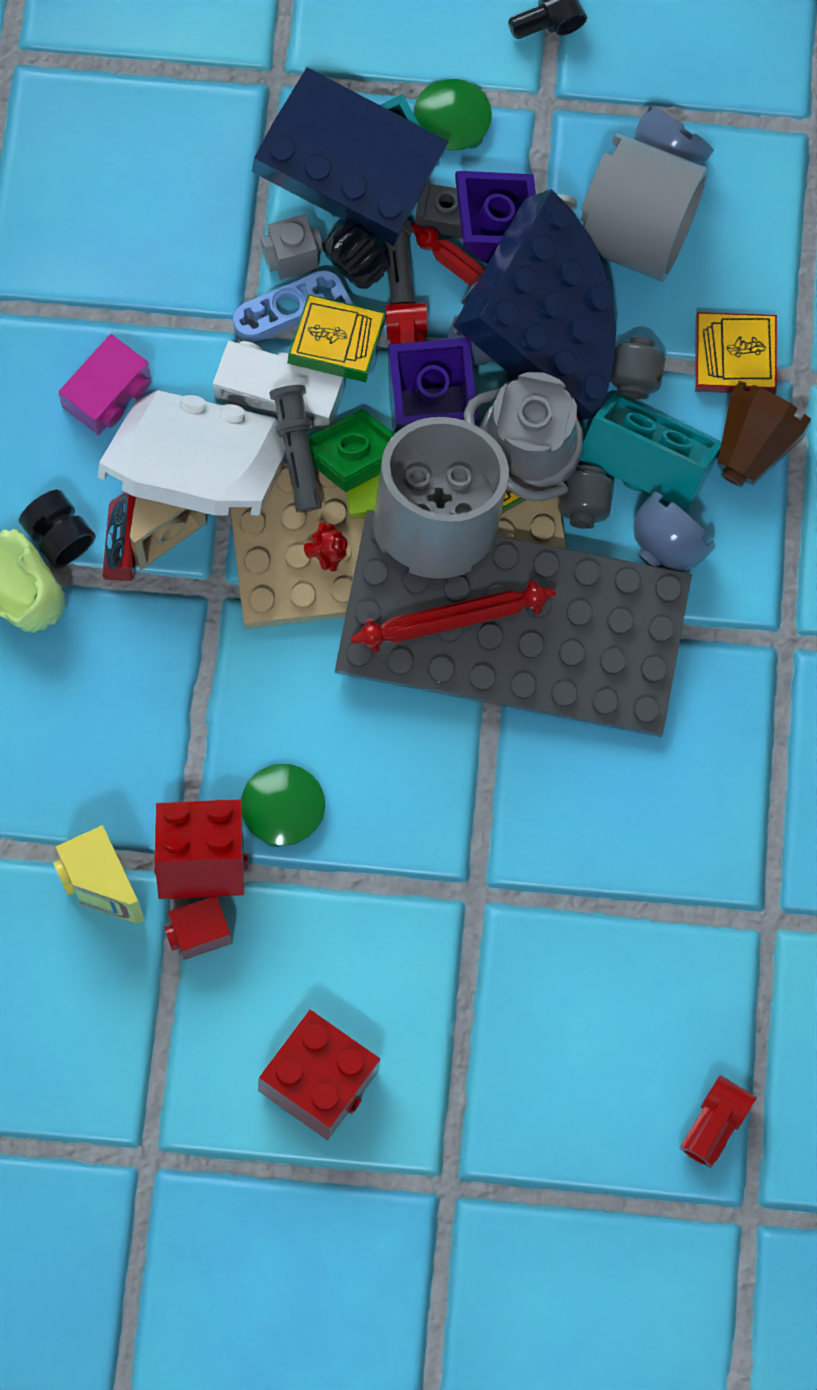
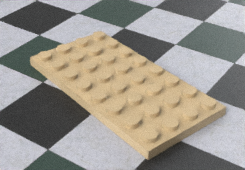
[230,463,566,629]

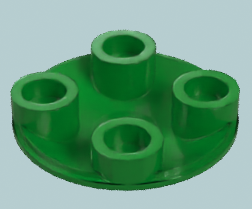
[413,79,492,151]
[241,764,325,847]

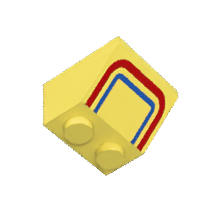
[53,825,144,924]

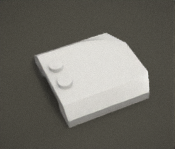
[97,390,287,515]

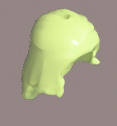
[0,529,66,633]

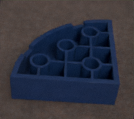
[453,189,616,421]

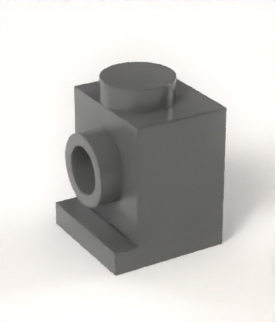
[415,180,462,240]

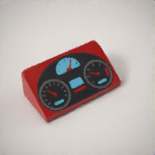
[102,492,136,581]

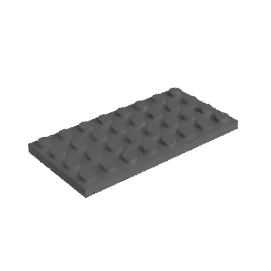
[335,510,692,737]

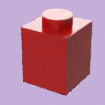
[164,897,232,960]

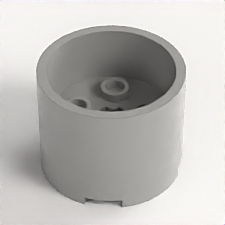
[581,133,709,282]
[373,417,509,579]

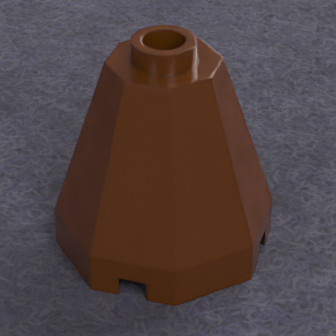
[717,381,811,487]

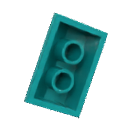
[580,391,722,511]

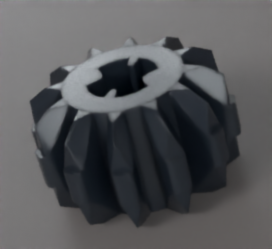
[322,221,390,289]

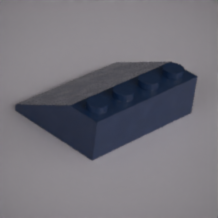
[252,67,449,246]

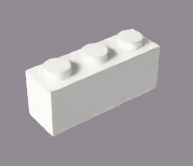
[213,340,345,430]

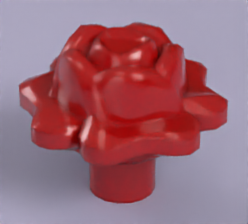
[304,522,348,572]

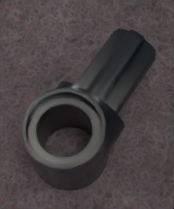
[508,0,587,39]

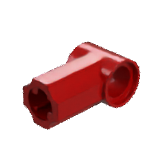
[386,303,427,344]
[679,1075,757,1168]

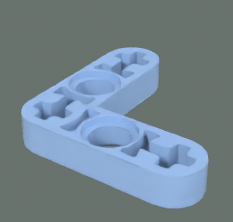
[233,270,376,375]

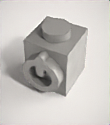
[260,214,323,280]

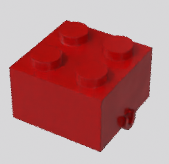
[154,799,249,899]
[258,1009,381,1140]

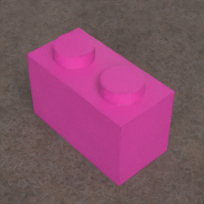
[58,334,151,436]

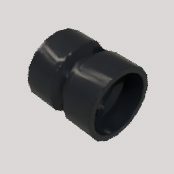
[19,489,96,568]

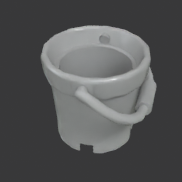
[464,372,583,502]

